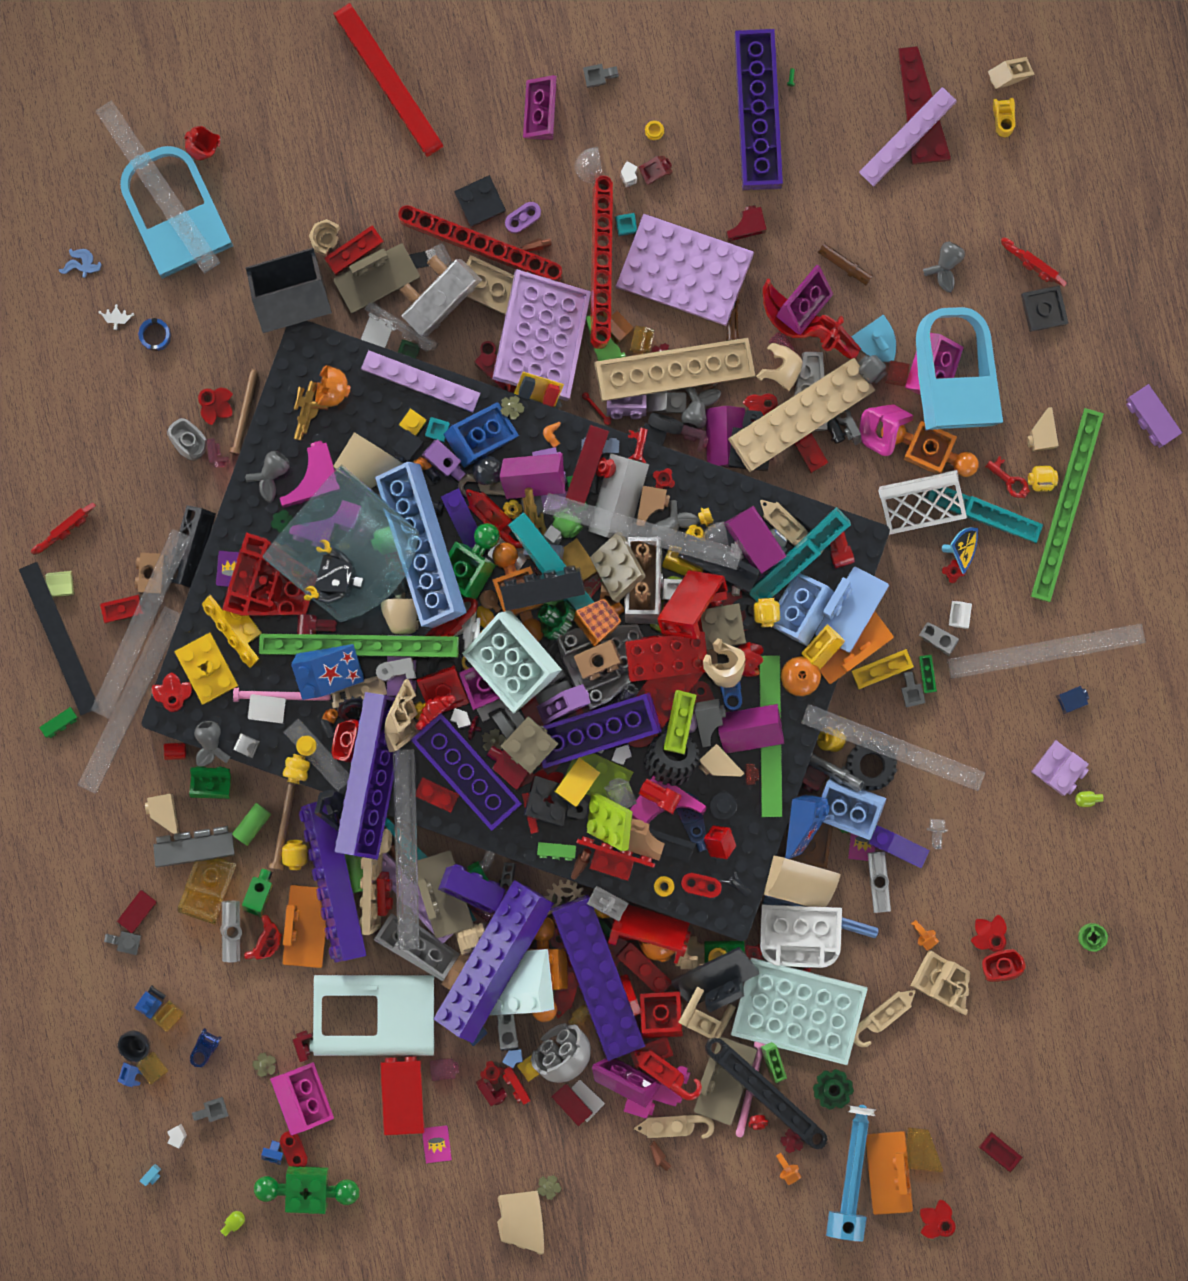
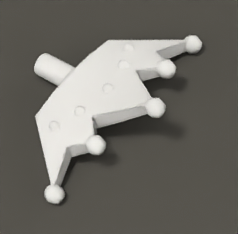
[99,304,134,330]

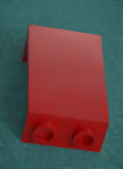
[657,570,728,639]
[608,905,691,964]
[380,1056,425,1135]

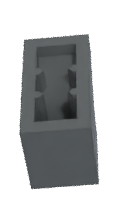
[695,699,726,747]

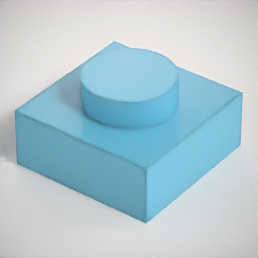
[140,1164,161,1186]

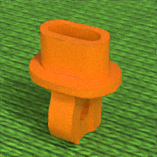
[911,920,939,951]
[776,1153,801,1185]

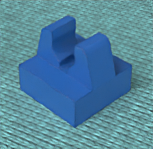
[134,991,163,1019]
[118,1062,144,1087]
[261,1140,283,1165]

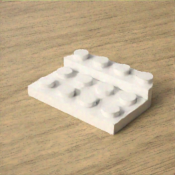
[760,905,842,968]

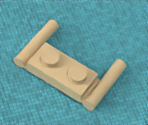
[678,987,736,1043]

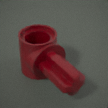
[297,614,337,635]

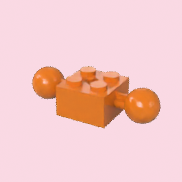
[881,421,979,477]
[492,543,544,642]
[527,917,568,1022]

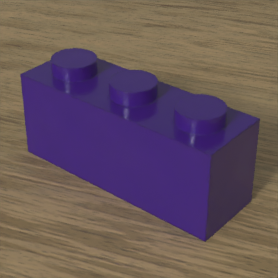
[438,864,505,914]

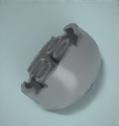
[531,1023,591,1083]

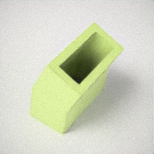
[45,571,74,597]

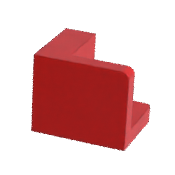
[704,825,736,859]

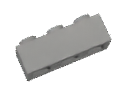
[544,526,562,545]

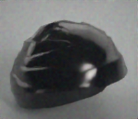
[472,456,502,485]
[117,1030,151,1062]

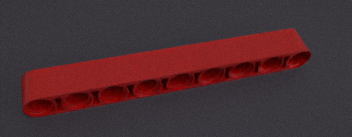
[333,3,444,157]
[590,175,613,349]
[398,205,562,282]

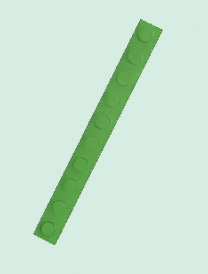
[1030,408,1104,602]
[259,634,459,658]

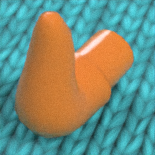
[543,422,561,448]

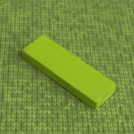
[663,690,697,754]

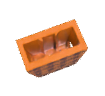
[573,599,624,647]

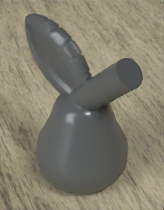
[923,241,965,293]
[681,387,721,430]
[245,451,290,503]
[651,500,700,546]
[194,721,230,766]

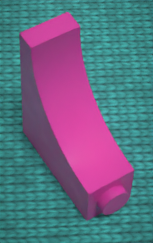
[280,441,341,508]
[630,776,707,824]

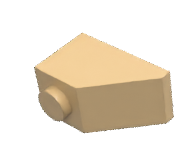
[988,57,1035,89]
[1027,407,1059,452]
[699,744,744,777]
[145,794,180,834]

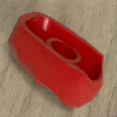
[332,719,359,762]
[982,949,1025,982]

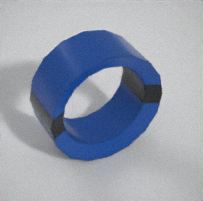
[138,318,171,351]

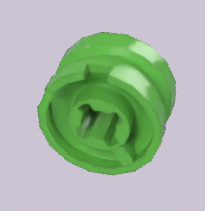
[1078,923,1108,952]

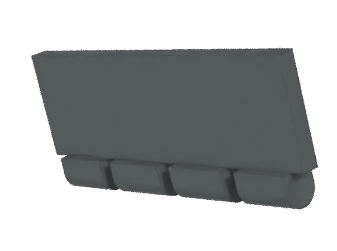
[153,826,235,868]

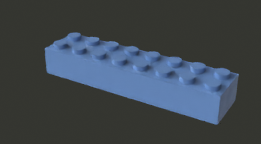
[375,462,467,628]

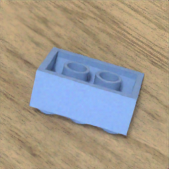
[773,573,834,646]
[822,777,887,840]

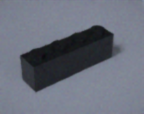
[500,565,585,611]

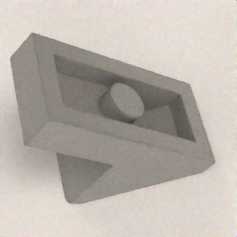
[646,391,686,413]

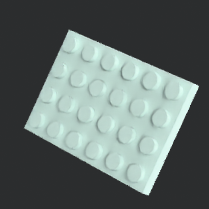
[731,957,867,1065]

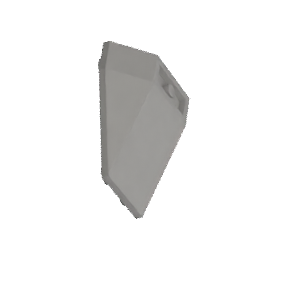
[557,624,643,710]

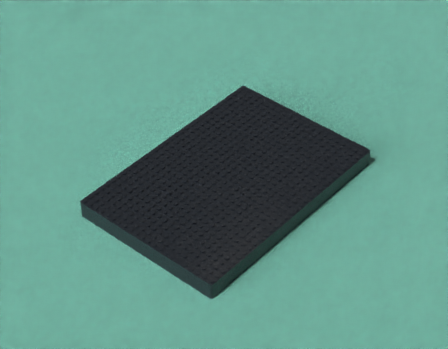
[141,321,890,941]

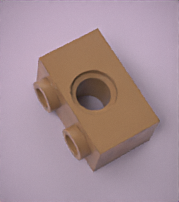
[135,553,166,595]
[574,640,623,681]

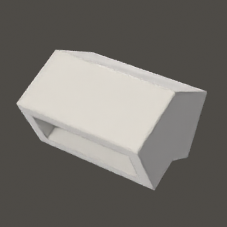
[621,161,638,188]
[949,601,972,629]
[451,708,471,729]
[612,745,632,765]
[168,1124,187,1148]

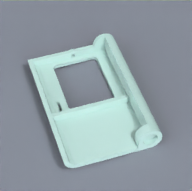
[310,975,435,1056]

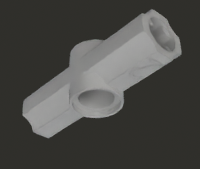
[868,851,891,913]
[220,900,242,962]

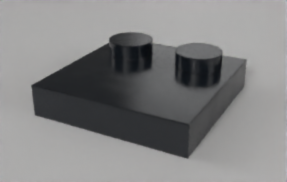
[454,175,506,228]
[1021,285,1069,332]

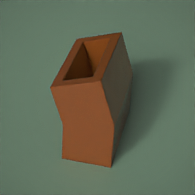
[604,311,634,345]

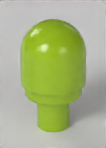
[1075,791,1103,807]
[220,1211,245,1236]

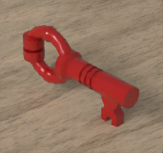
[628,428,648,463]
[985,456,1030,498]

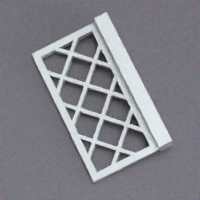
[878,470,967,535]

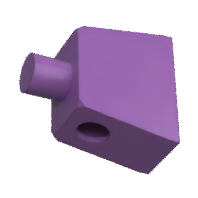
[422,439,466,481]

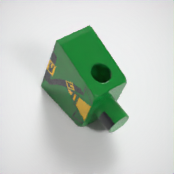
[242,868,273,917]

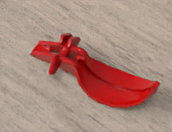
[762,279,861,359]

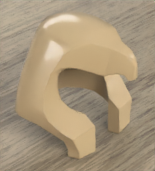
[756,343,803,391]
[380,592,419,635]
[703,638,745,688]

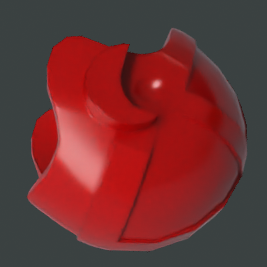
[184,126,221,161]
[737,642,764,677]

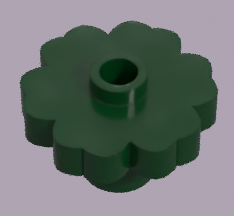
[538,601,575,640]
[813,1069,854,1110]

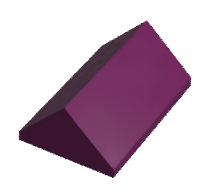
[523,75,557,140]
[776,265,833,334]
[706,406,745,467]
[500,453,566,499]
[723,506,786,574]
[459,667,500,710]
[718,704,784,754]
[592,1058,661,1108]

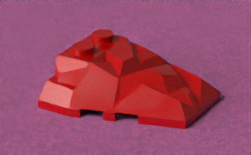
[222,532,317,616]

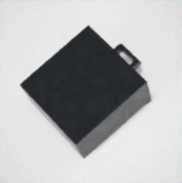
[245,248,332,333]

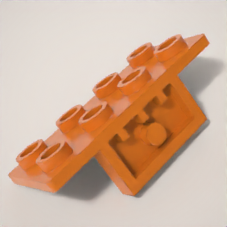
[820,611,894,684]
[282,885,327,968]
[866,1131,913,1215]

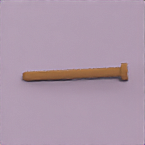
[229,369,258,455]
[269,783,296,870]

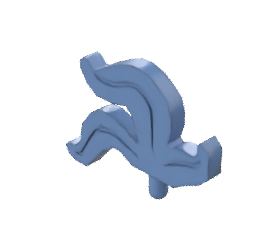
[59,249,102,278]

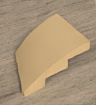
[333,433,403,490]
[385,679,420,752]
[910,950,970,1015]
[497,1191,544,1255]

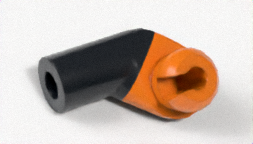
[413,457,441,483]
[321,708,338,739]

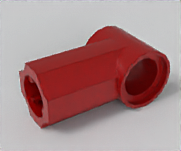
[829,532,855,568]
[639,779,682,814]

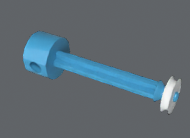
[826,1105,876,1242]

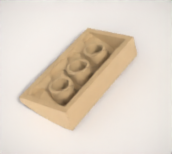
[764,856,841,907]

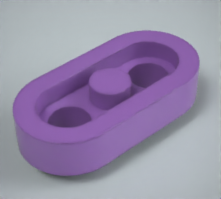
[505,202,541,234]

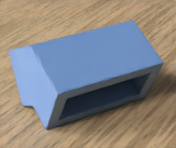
[502,1048,523,1068]

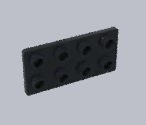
[671,947,759,1012]

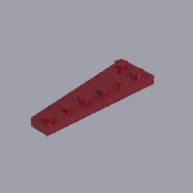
[898,46,951,165]

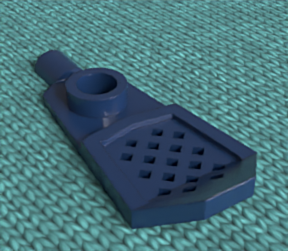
[676,792,707,852]

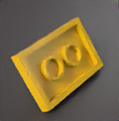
[174,633,239,705]

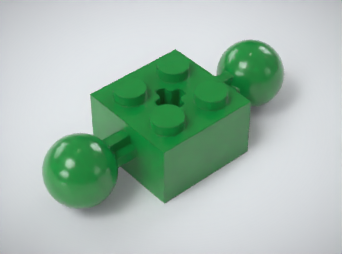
[448,523,500,599]
[254,1166,360,1214]

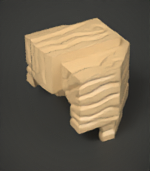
[309,219,340,256]
[455,923,486,956]
[675,936,705,969]

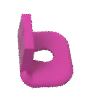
[859,404,913,456]

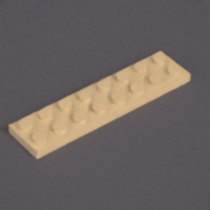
[594,338,755,402]
[728,358,876,472]

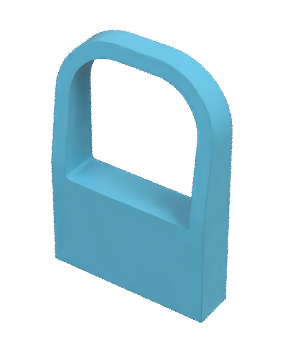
[120,146,233,279]
[916,307,1003,430]

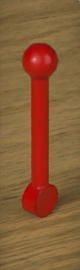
[582,392,612,425]

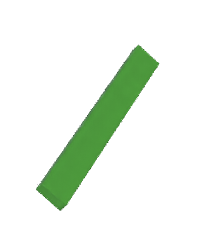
[759,656,782,817]

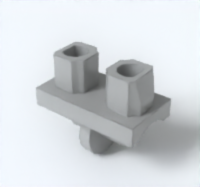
[587,886,629,921]

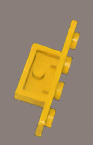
[202,595,261,667]

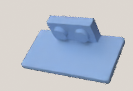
[815,567,889,653]

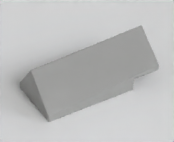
[588,453,649,540]
[374,913,460,981]

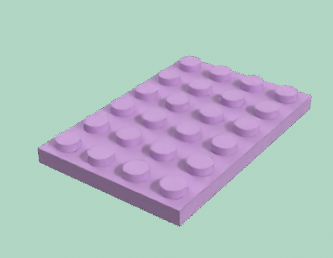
[616,214,754,326]
[492,269,591,401]

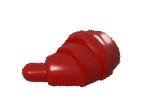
[416,695,456,730]
[244,915,282,960]

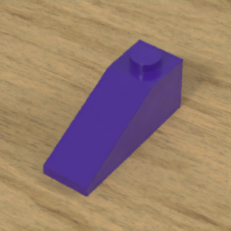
[441,488,477,549]
[867,825,930,868]

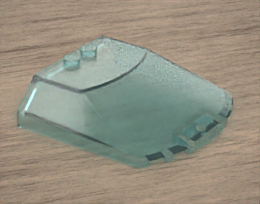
[262,464,419,622]

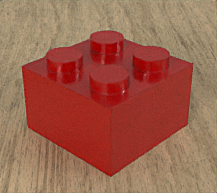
[640,992,683,1038]

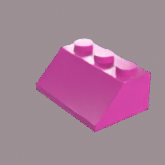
[905,333,964,395]
[270,1062,334,1135]

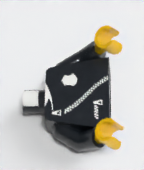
[304,540,365,604]

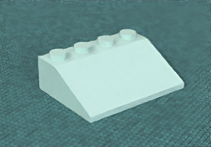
[462,610,562,713]
[490,949,554,1015]

